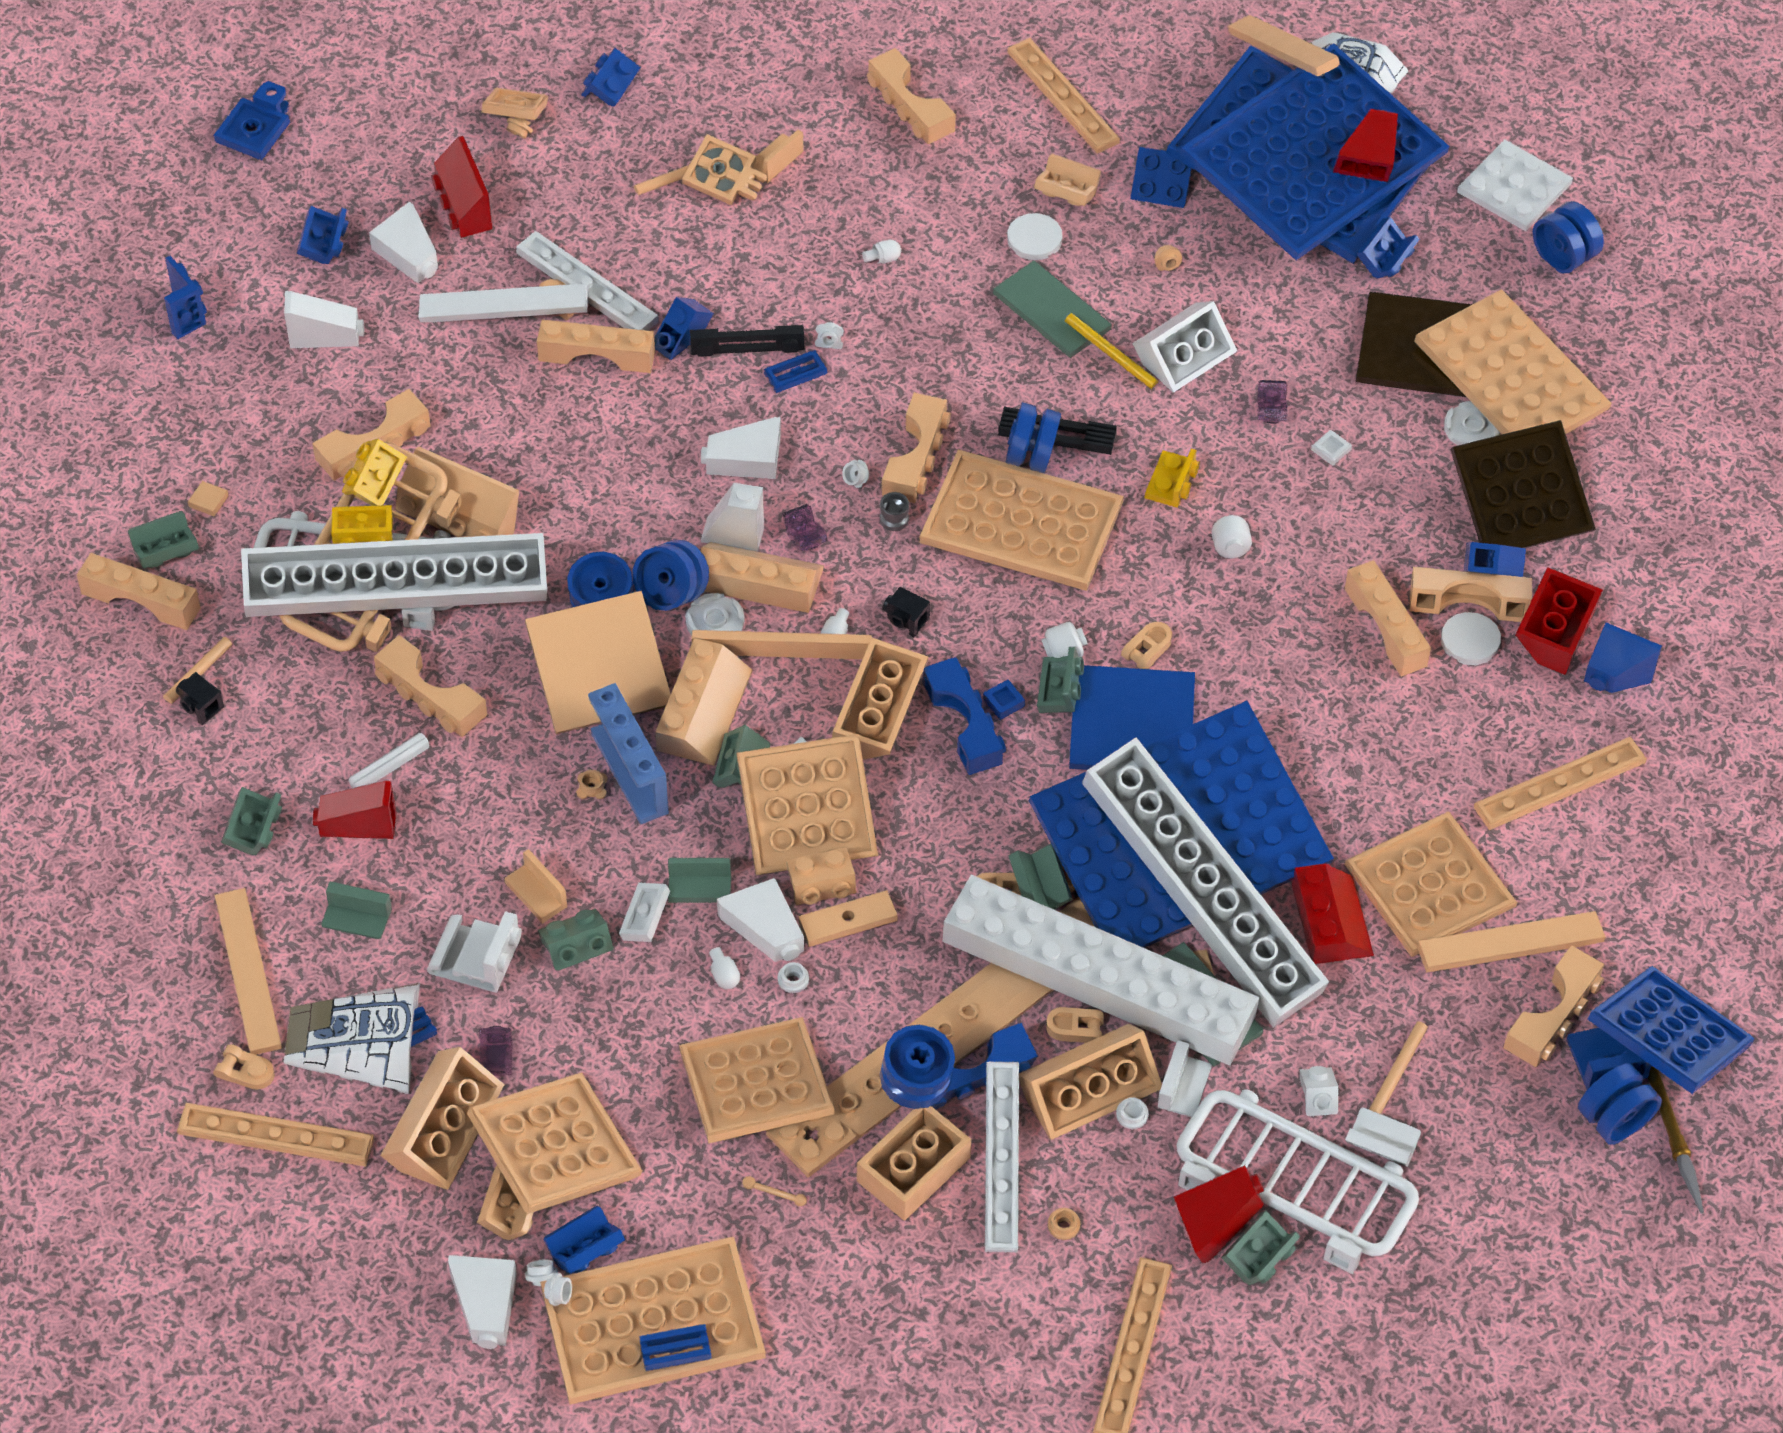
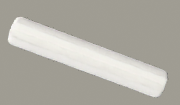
[349,733,429,788]

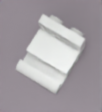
[427,912,522,993]

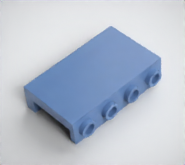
[588,683,669,825]

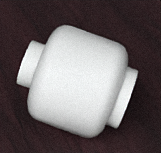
[1211,515,1252,559]
[1041,622,1088,658]

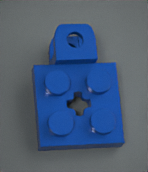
[213,81,290,161]

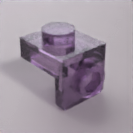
[1257,380,1288,424]
[783,504,828,551]

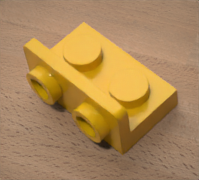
[342,439,407,506]
[1145,448,1200,508]
[331,505,393,544]

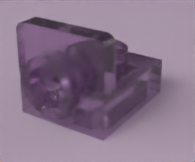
[479,1026,513,1076]

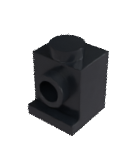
[882,587,930,637]
[176,672,224,725]

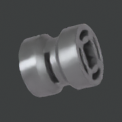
[880,492,909,531]

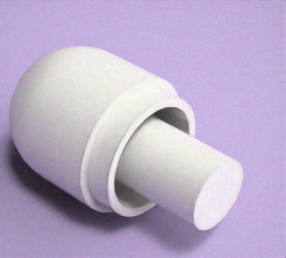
[862,239,901,264]
[820,608,849,634]
[709,947,740,989]

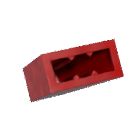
[1333,109,1398,182]
[313,781,397,839]
[1173,1165,1265,1263]

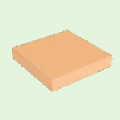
[481,88,548,120]

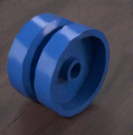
[1532,201,1604,274]
[1005,402,1061,474]
[632,539,709,611]
[567,551,634,608]
[880,1025,955,1109]
[1577,1063,1662,1145]

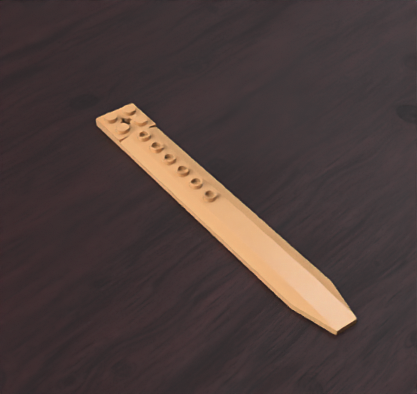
[766,897,1095,1178]

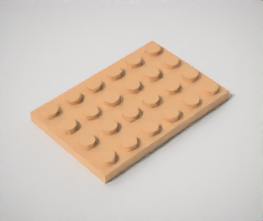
[1414,289,1612,434]
[920,449,1123,591]
[540,1236,766,1405]

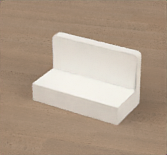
[1158,1040,1212,1117]
[1345,1108,1421,1167]

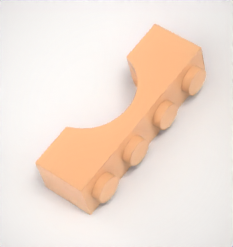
[867,48,956,144]
[537,320,655,373]
[312,389,431,481]
[882,392,951,503]
[76,553,201,630]
[1345,560,1431,677]
[1409,567,1532,622]
[374,635,488,737]
[1503,945,1604,1067]

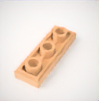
[799,890,898,947]

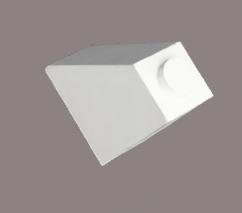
[369,202,438,283]
[284,291,364,348]
[701,417,781,479]
[701,483,764,551]
[717,878,804,962]
[448,1255,517,1349]

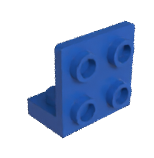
[1130,147,1193,208]
[164,255,207,340]
[1566,1027,1652,1090]

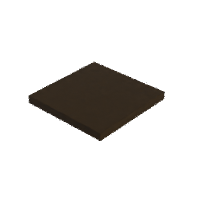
[1356,291,1473,397]
[1450,420,1596,548]

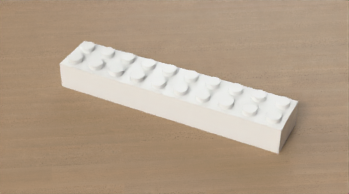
[241,533,547,617]
[1082,737,1329,1028]
[942,874,1259,1066]

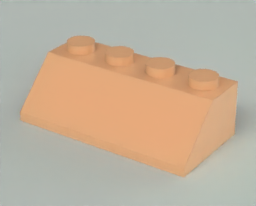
[396,446,519,537]
[700,542,824,613]
[655,637,752,766]
[832,638,928,760]
[1019,1024,1162,1140]
[380,1047,504,1190]

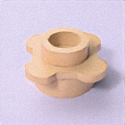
[576,770,608,799]

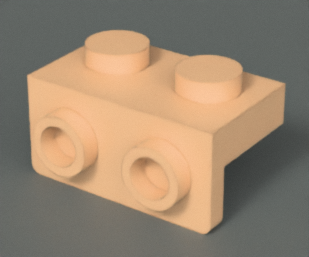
[1034,154,1101,206]
[786,847,856,905]
[477,1165,534,1240]

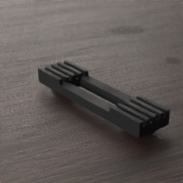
[690,325,804,357]
[998,406,1117,455]

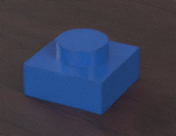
[983,679,1025,720]

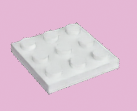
[1457,139,1573,231]

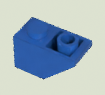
[654,297,714,360]
[1464,542,1526,577]

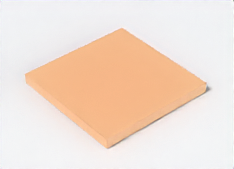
[525,591,671,734]
[736,734,878,875]
[1344,811,1517,957]
[679,1017,835,1144]
[467,1072,642,1214]

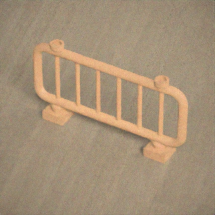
[279,442,461,652]

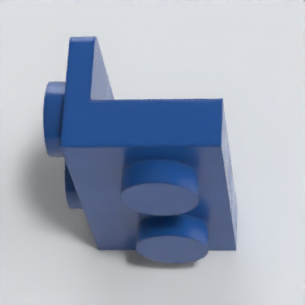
[581,48,641,107]
[296,206,349,264]
[1356,217,1420,279]
[544,1206,625,1274]

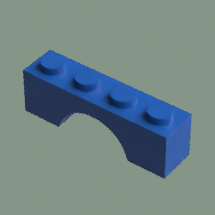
[922,657,1006,775]
[931,1023,1038,1110]

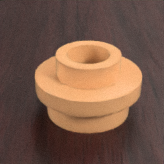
[506,117,533,139]
[1155,245,1182,271]
[1048,1207,1080,1240]

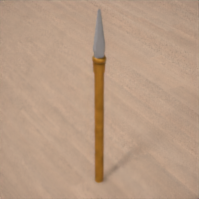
[1648,1066,1704,1214]

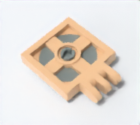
[682,134,767,205]

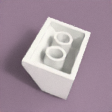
[1132,301,1237,392]

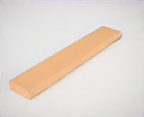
[1228,15,1340,77]
[1007,38,1120,154]
[691,630,872,659]
[1474,736,1647,830]
[215,888,282,1055]
[1417,911,1606,973]
[177,1103,374,1167]
[1093,1257,1172,1433]

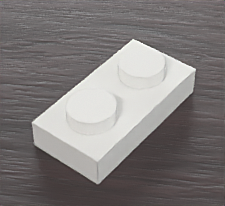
[619,883,670,942]

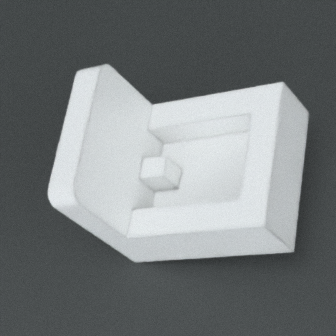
[1300,1066,1338,1116]

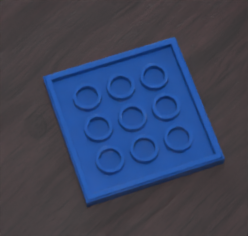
[1069,665,1195,770]
[1588,966,1755,1094]

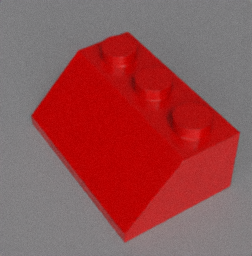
[431,136,492,238]
[1515,567,1603,675]
[1292,864,1374,964]

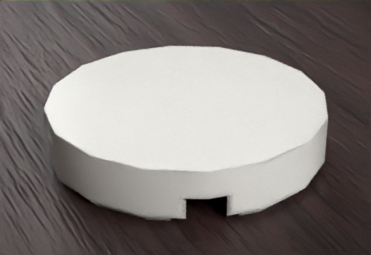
[1007,213,1063,260]
[1444,401,1500,446]
[685,593,745,636]
[1441,612,1501,665]

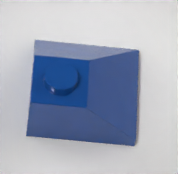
[1584,622,1662,693]

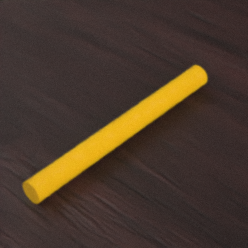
[1065,313,1158,389]

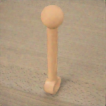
[742,1176,807,1207]

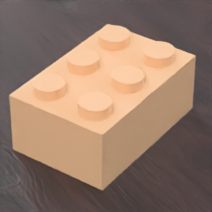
[857,1106,972,1221]

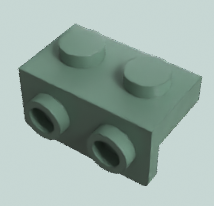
[128,511,199,569]
[1037,647,1084,713]
[221,787,282,856]
[538,908,614,971]
[1221,1211,1301,1285]

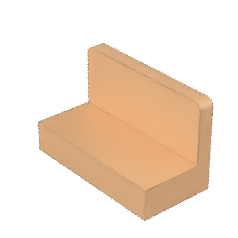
[753,129,803,183]
[504,849,567,924]

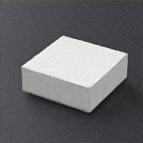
[1311,429,1352,466]

